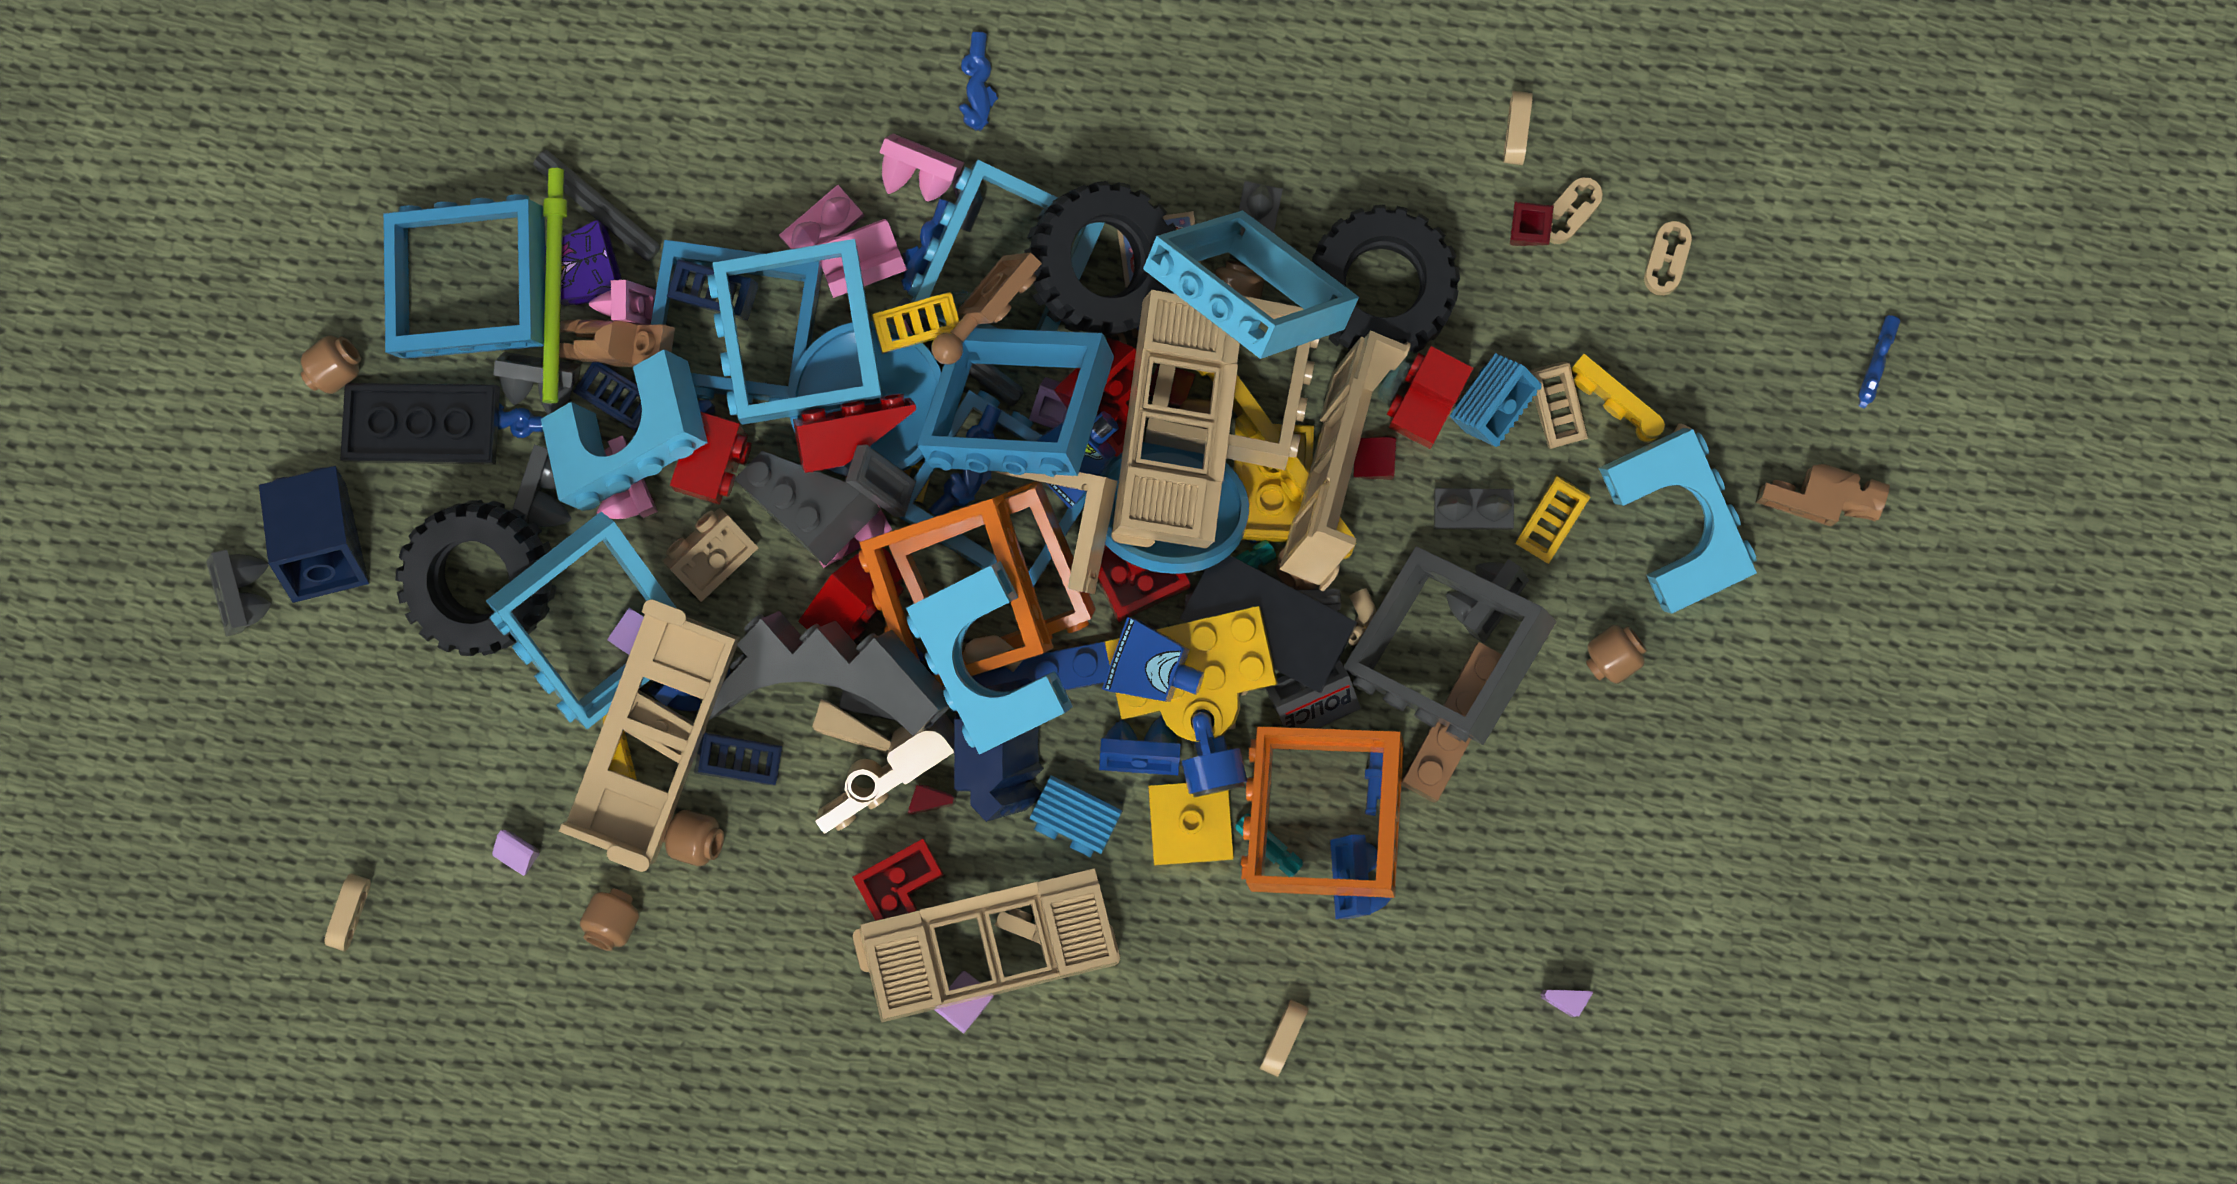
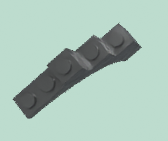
[709,611,950,736]

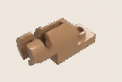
[559,320,675,367]
[1756,464,1890,527]

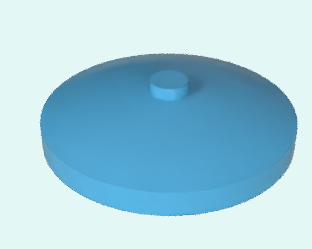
[788,321,942,477]
[1099,442,1249,574]

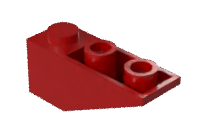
[793,394,916,473]

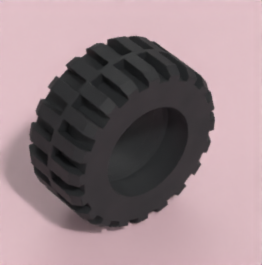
[1024,181,1177,335]
[1312,204,1460,354]
[395,500,557,656]

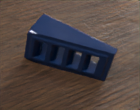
[667,259,758,321]
[573,362,642,433]
[694,733,782,786]

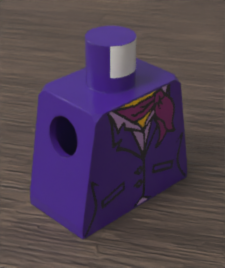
[545,220,622,306]

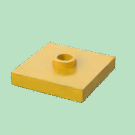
[1148,783,1233,866]

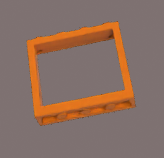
[888,481,1096,664]
[859,495,1054,685]
[1241,727,1404,898]

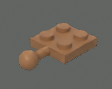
[931,252,1042,365]

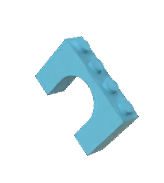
[541,349,708,511]
[1599,428,1757,614]
[906,561,1073,755]

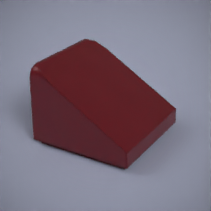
[1510,202,1554,246]
[1148,364,1196,409]
[1353,437,1396,480]
[907,784,956,815]

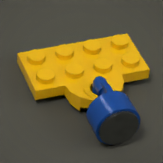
[1105,606,1278,797]

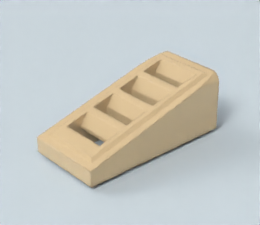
[1529,361,1588,449]
[812,699,891,753]

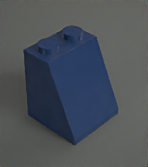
[259,466,369,603]

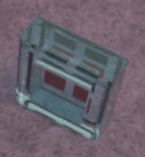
[1377,361,1411,405]

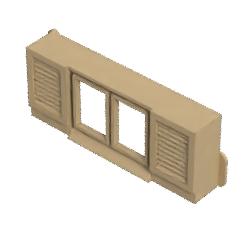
[1111,290,1240,548]
[1279,330,1411,591]
[559,599,740,872]
[853,868,1120,1023]

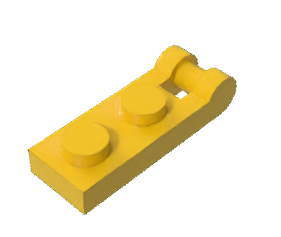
[1571,354,1665,443]

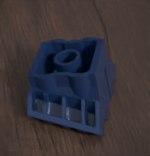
[954,678,1044,822]

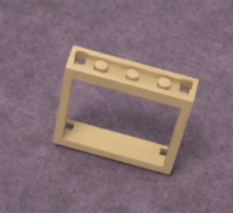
[1145,293,1319,470]

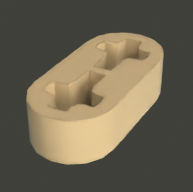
[1503,91,1533,165]
[1550,177,1603,244]
[1644,221,1692,296]
[325,873,371,952]
[1259,1000,1309,1077]

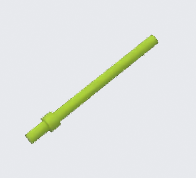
[542,168,567,403]

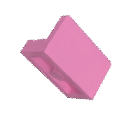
[816,219,907,298]

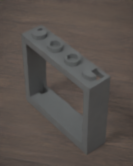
[1343,546,1557,745]

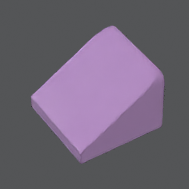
[1029,377,1067,428]
[607,608,644,655]
[492,830,540,876]
[935,971,994,1034]
[1540,990,1593,1017]

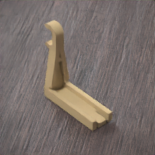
[995,471,1118,594]

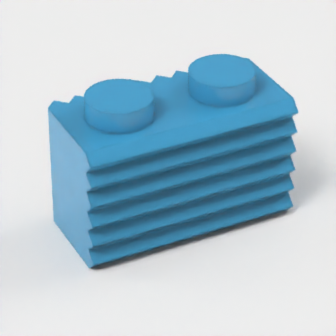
[1449,353,1542,447]
[1030,775,1123,858]

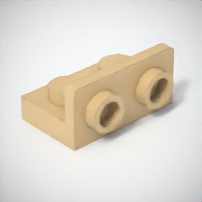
[663,508,758,602]

